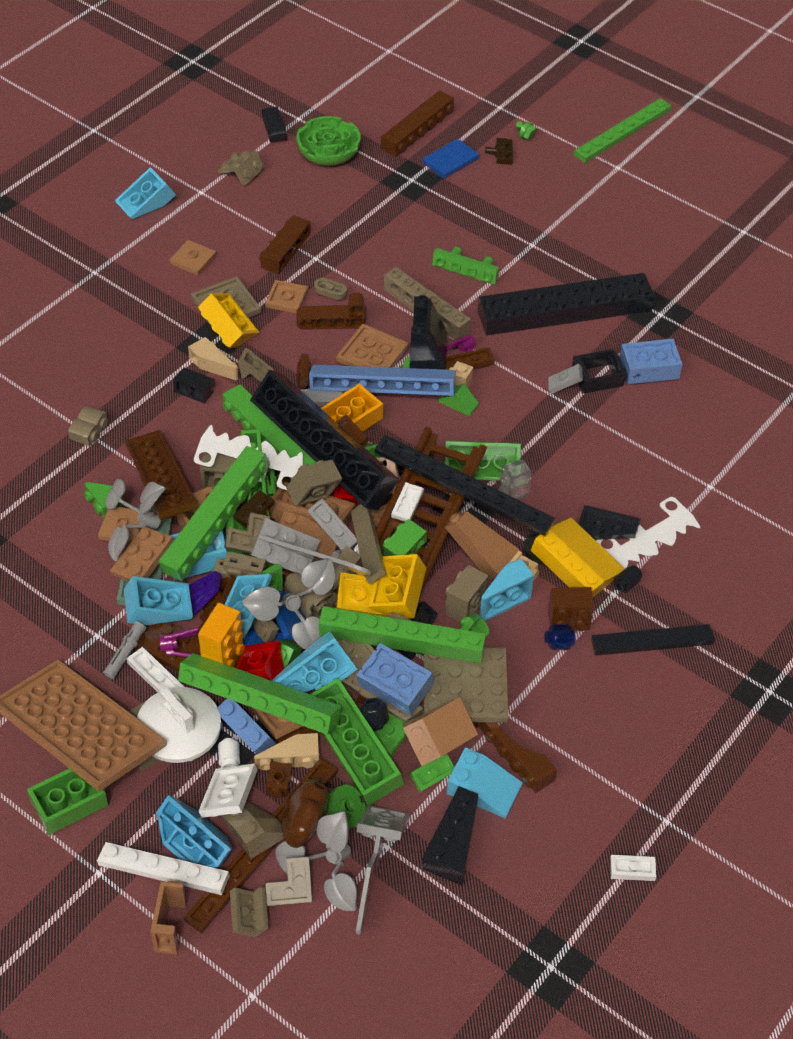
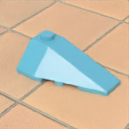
[272,631,357,692]

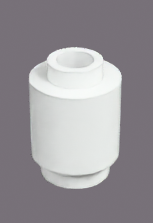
[218,738,240,768]

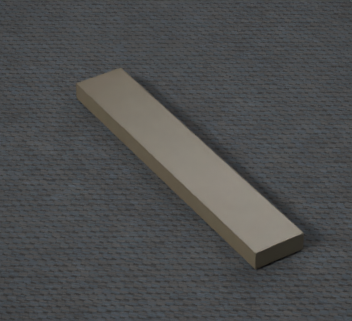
[351,504,386,584]

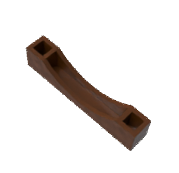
[472,722,557,793]

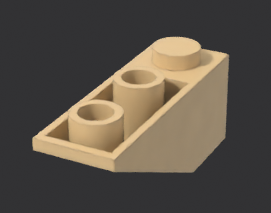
[188,337,239,380]
[254,733,319,770]

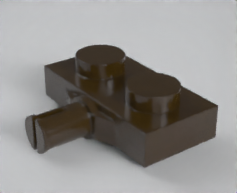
[485,138,513,165]
[234,490,275,528]

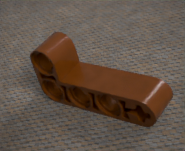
[296,292,365,330]

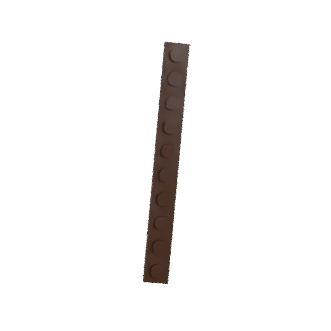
[184,758,338,933]

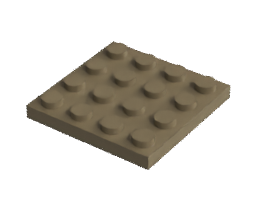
[424,648,508,723]

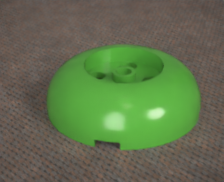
[297,116,360,166]

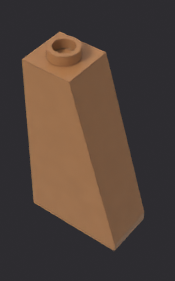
[445,511,520,580]

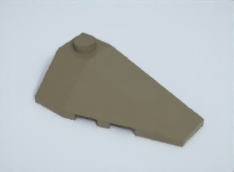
[219,800,284,859]

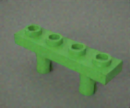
[432,247,499,285]

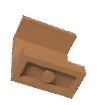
[150,880,187,954]

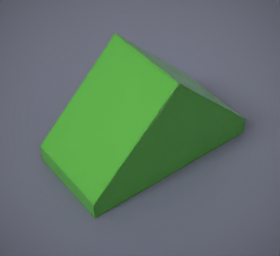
[439,384,479,417]

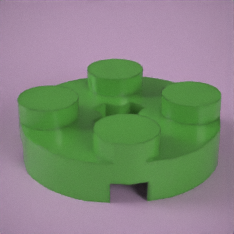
[327,784,366,830]

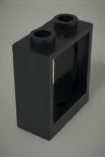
[572,349,627,394]

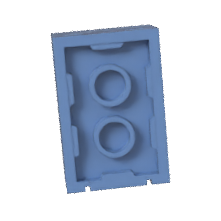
[620,339,683,384]
[356,643,434,716]

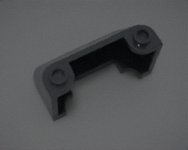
[409,295,448,370]

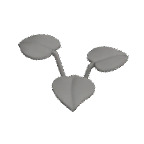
[105,479,166,561]
[242,558,335,650]
[275,811,357,911]

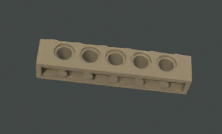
[384,267,471,340]

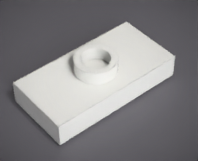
[391,483,424,521]

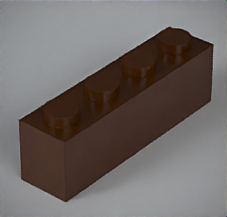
[259,215,311,275]

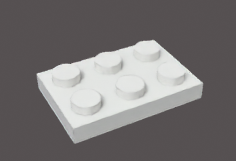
[199,763,257,818]

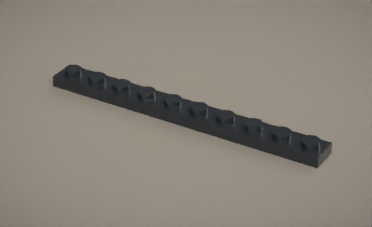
[375,435,555,537]

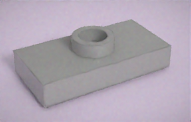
[548,364,583,394]

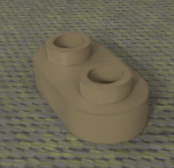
[314,278,347,300]

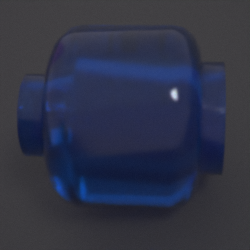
[544,624,575,651]

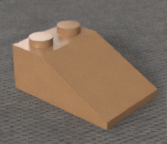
[279,512,337,562]
[403,696,478,766]

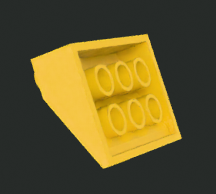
[531,518,625,597]

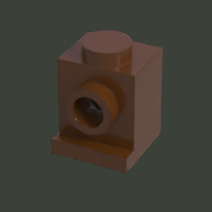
[266,762,292,798]

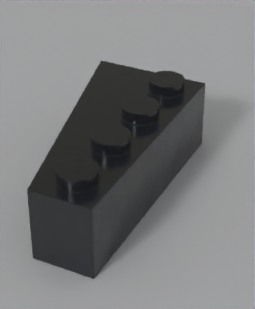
[422,786,479,886]

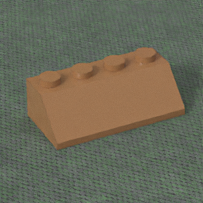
[269,482,355,527]

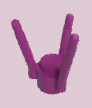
[447,334,476,352]
[160,627,201,657]

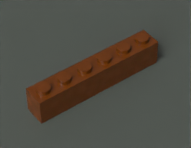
[381,90,454,157]

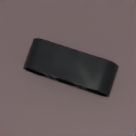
[262,106,287,142]

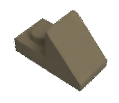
[238,348,274,382]

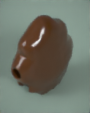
[282,778,329,848]

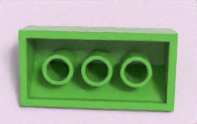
[445,440,521,481]

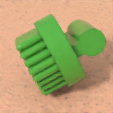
[516,121,537,142]

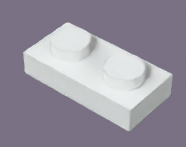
[610,855,656,881]

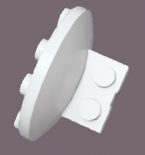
[137,687,221,763]

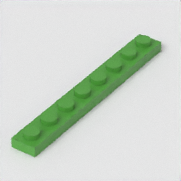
[574,98,672,163]

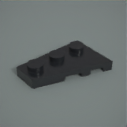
[579,505,640,540]

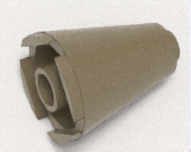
[285,572,337,619]

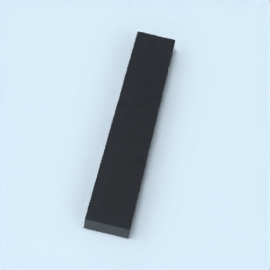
[591,624,714,656]

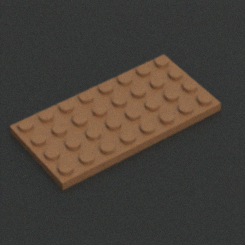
[0,660,166,792]

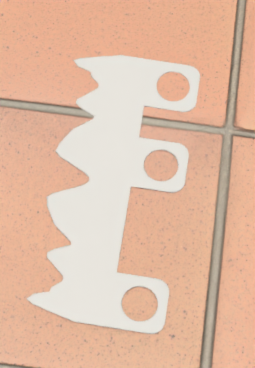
[194,425,303,490]
[596,497,701,568]

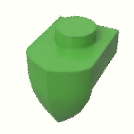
[459,613,490,636]

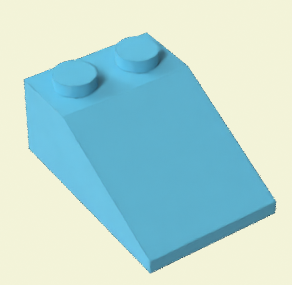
[115,167,176,219]
[480,559,534,621]
[124,576,193,625]
[447,747,523,819]

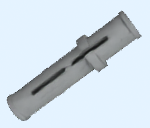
[103,621,146,680]

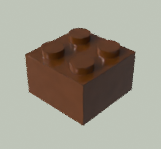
[548,587,594,632]

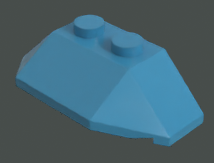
[156,795,232,868]

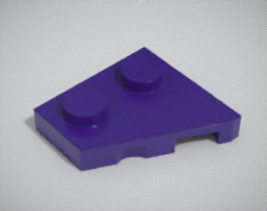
[189,571,222,616]

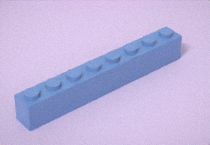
[309,365,456,396]

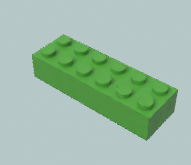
[310,678,404,805]

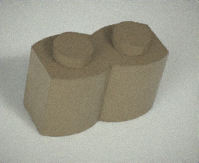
[68,405,108,446]

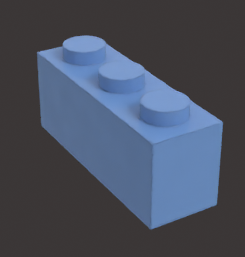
[217,699,276,754]

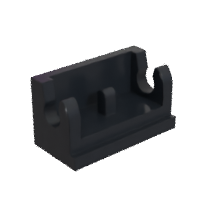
[173,367,215,404]

